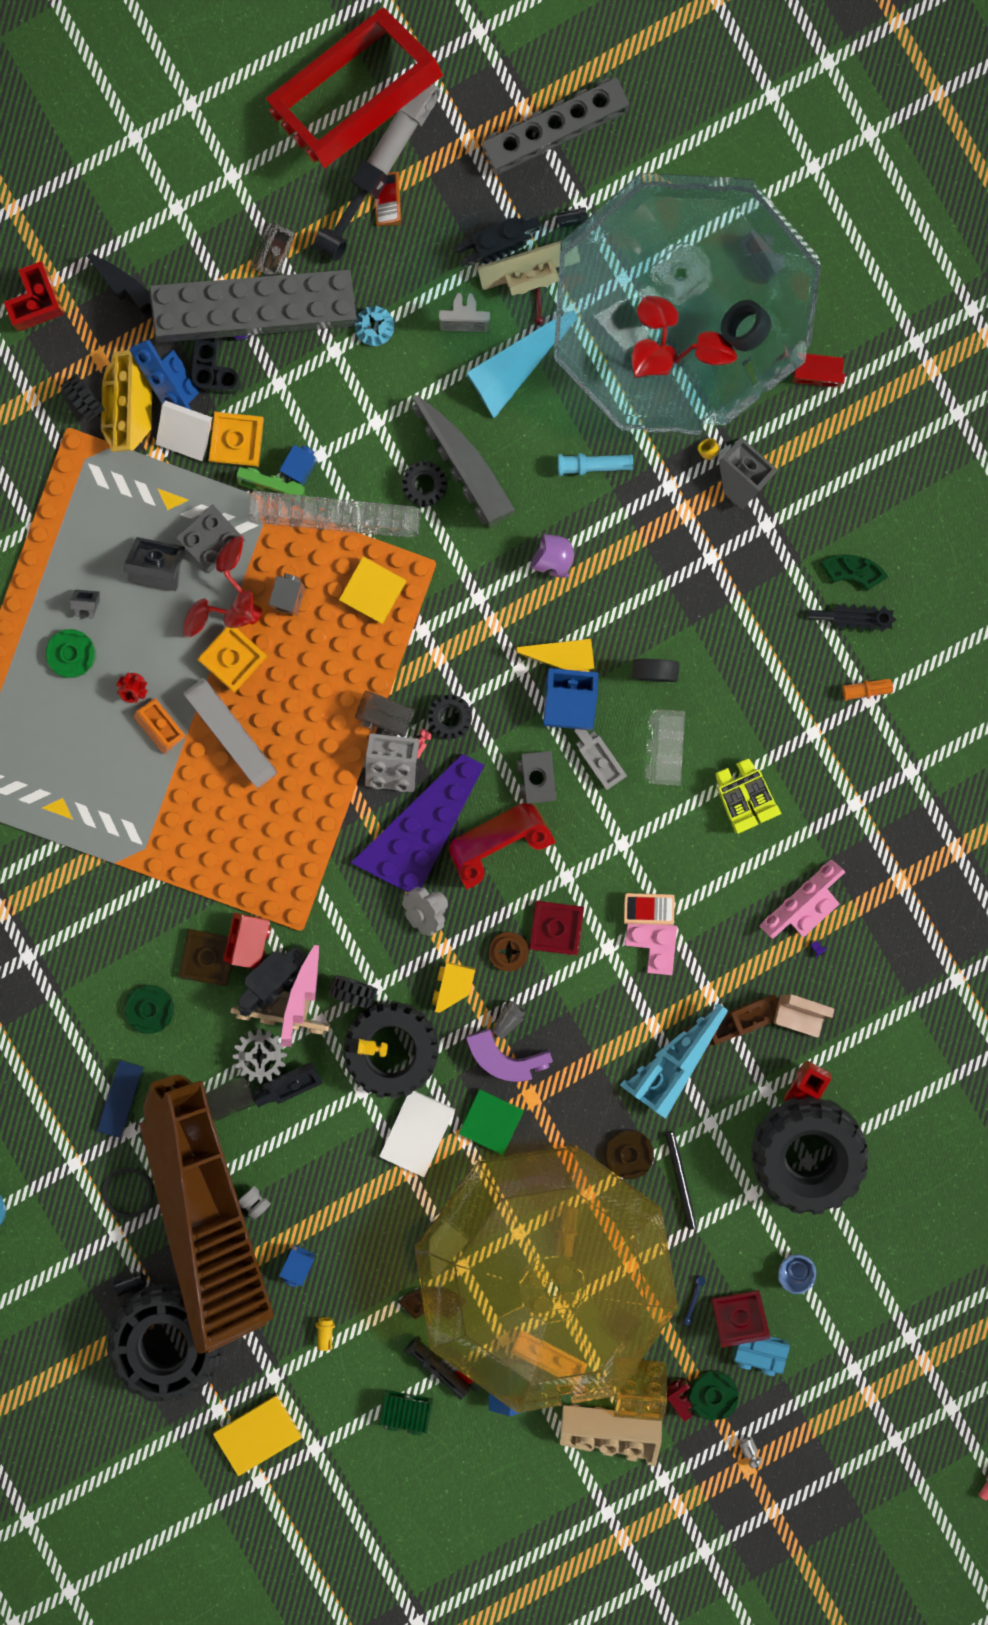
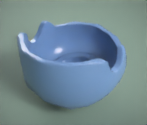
[778,1254,816,1294]

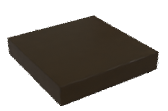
[179,928,232,987]

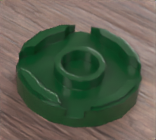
[125,985,175,1034]
[689,1370,739,1421]

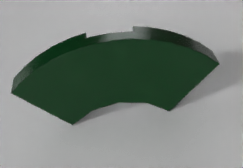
[820,554,889,591]

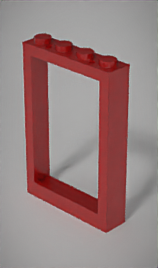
[266,7,444,169]

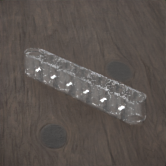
[248,491,421,538]

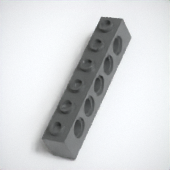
[482,77,630,176]

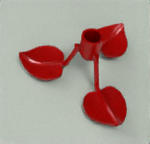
[632,296,737,378]
[183,535,262,638]

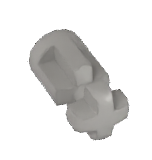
[739,1436,762,1469]

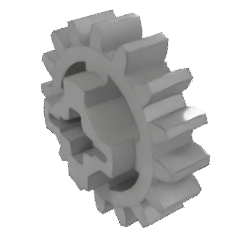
[233,1029,287,1083]

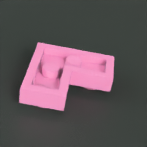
[625,924,677,975]

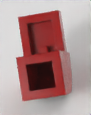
[784,1060,832,1101]

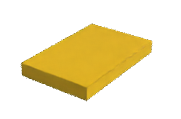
[213,1394,302,1476]

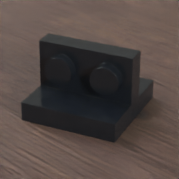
[124,537,185,591]

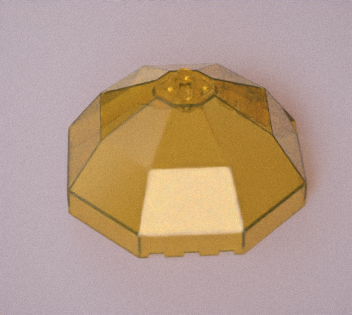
[415,1144,678,1413]

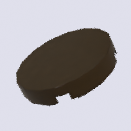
[605,1129,654,1179]

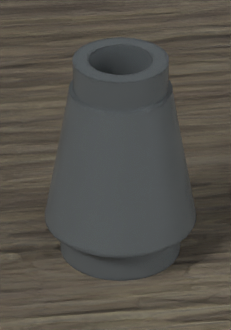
[492,1001,526,1039]

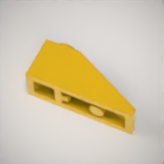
[517,639,594,672]

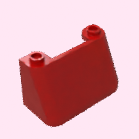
[449,802,556,890]

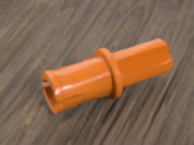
[842,679,893,701]

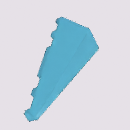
[467,309,575,418]
[620,1003,728,1119]

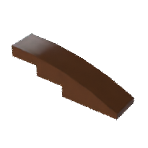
[680,994,779,1048]

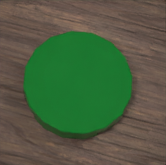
[45,629,96,678]

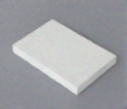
[379,1091,455,1177]

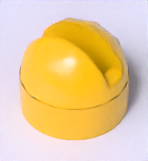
[698,438,719,460]

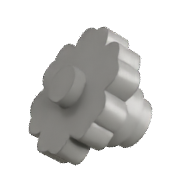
[402,887,448,936]

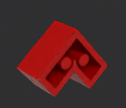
[4,261,65,332]

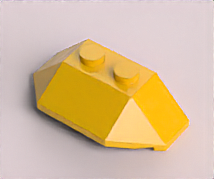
[101,350,152,452]

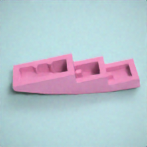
[281,945,319,1047]

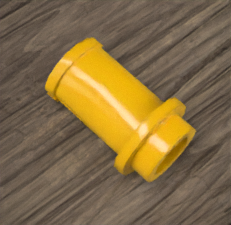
[315,1317,335,1351]

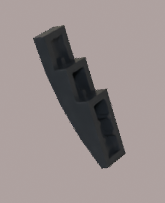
[86,253,151,313]

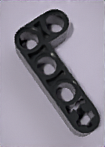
[192,337,241,394]

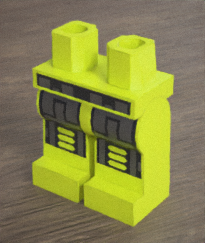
[715,758,781,834]

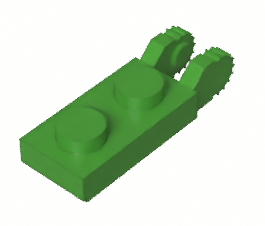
[237,467,305,504]

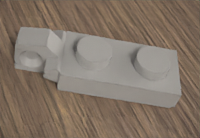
[574,729,627,790]

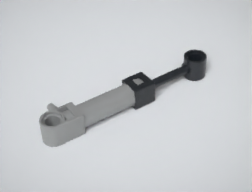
[313,84,441,262]

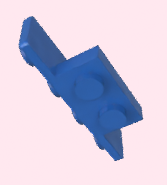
[129,340,199,410]

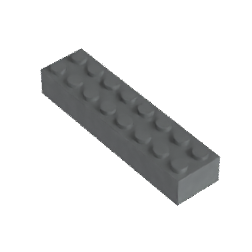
[149,270,357,343]

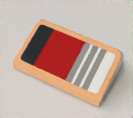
[624,893,675,925]

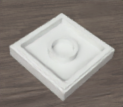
[156,401,212,461]

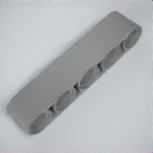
[184,678,278,788]

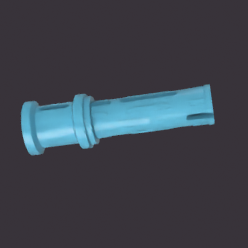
[558,453,633,476]

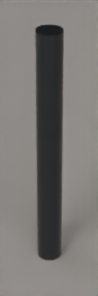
[665,1131,697,1230]

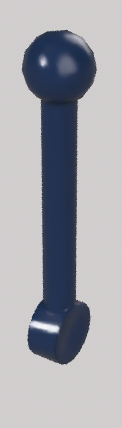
[682,1276,705,1326]

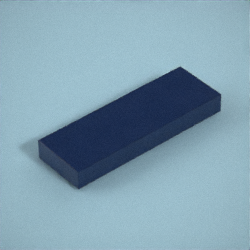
[97,1060,144,1138]

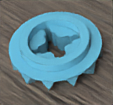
[355,306,394,346]

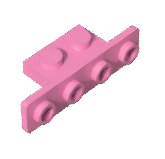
[760,860,845,939]

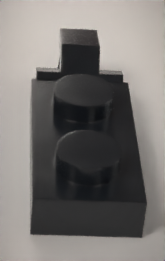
[252,1062,323,1107]

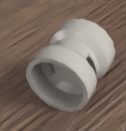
[238,1185,271,1221]

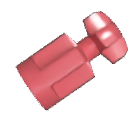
[415,729,432,759]

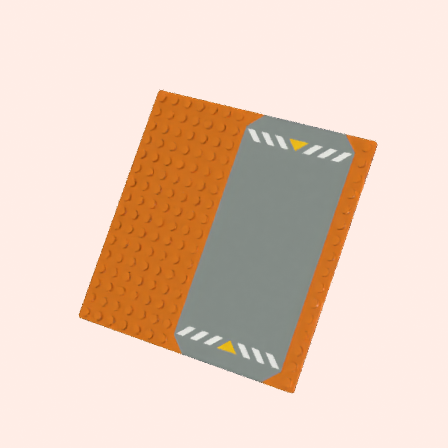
[0,428,436,931]

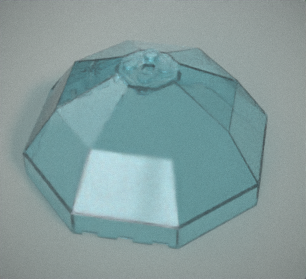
[554,173,821,435]

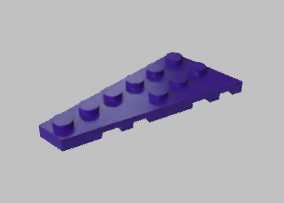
[351,754,485,892]

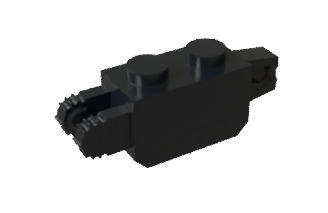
[454,216,542,268]
[238,946,307,1017]

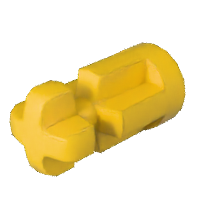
[357,1039,388,1057]

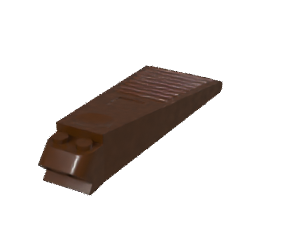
[139,1075,274,1354]

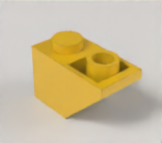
[432,962,476,1013]

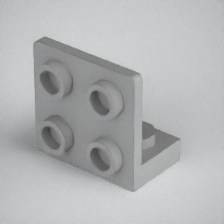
[365,733,419,792]

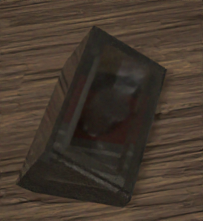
[249,223,295,276]

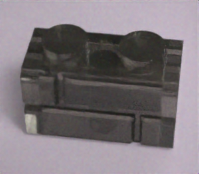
[355,690,415,737]

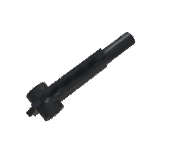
[808,603,897,632]

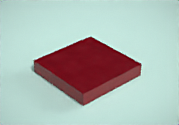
[529,900,584,956]
[711,1290,770,1348]

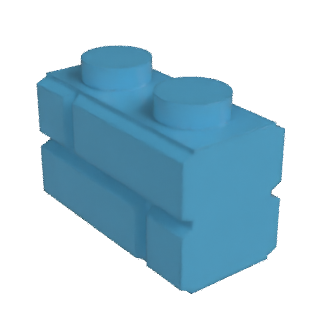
[732,1336,790,1376]

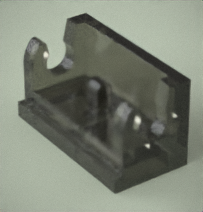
[206,1077,256,1122]

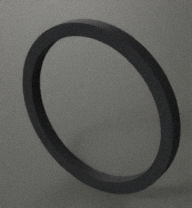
[103,1168,153,1218]

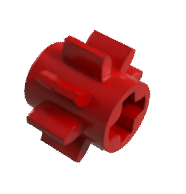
[116,672,148,703]

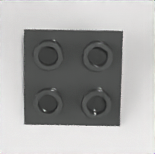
[176,504,245,573]

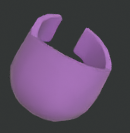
[530,533,574,578]

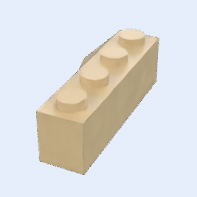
[560,1405,662,1466]

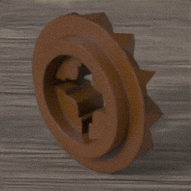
[489,932,529,971]

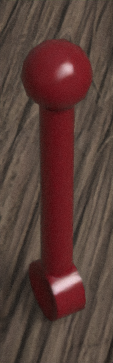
[534,287,544,326]

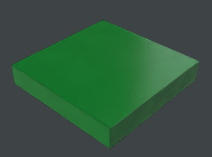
[459,1089,524,1155]

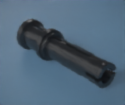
[404,1335,471,1400]

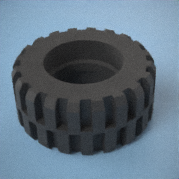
[343,1001,439,1099]

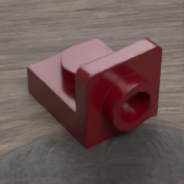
[665,1378,692,1422]

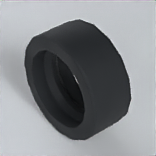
[721,299,771,352]
[631,658,679,682]

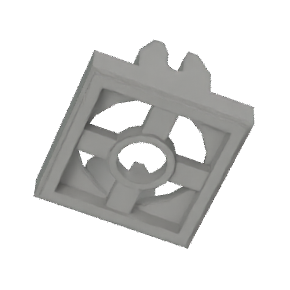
[439,293,490,332]

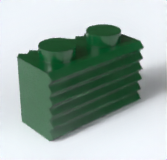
[378,1390,433,1435]

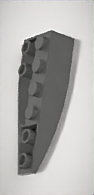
[411,395,515,528]

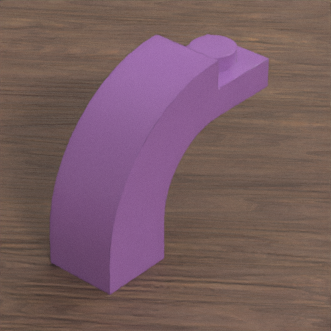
[467,1028,553,1082]

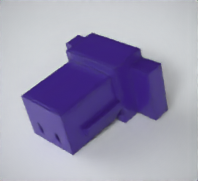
[810,940,828,958]

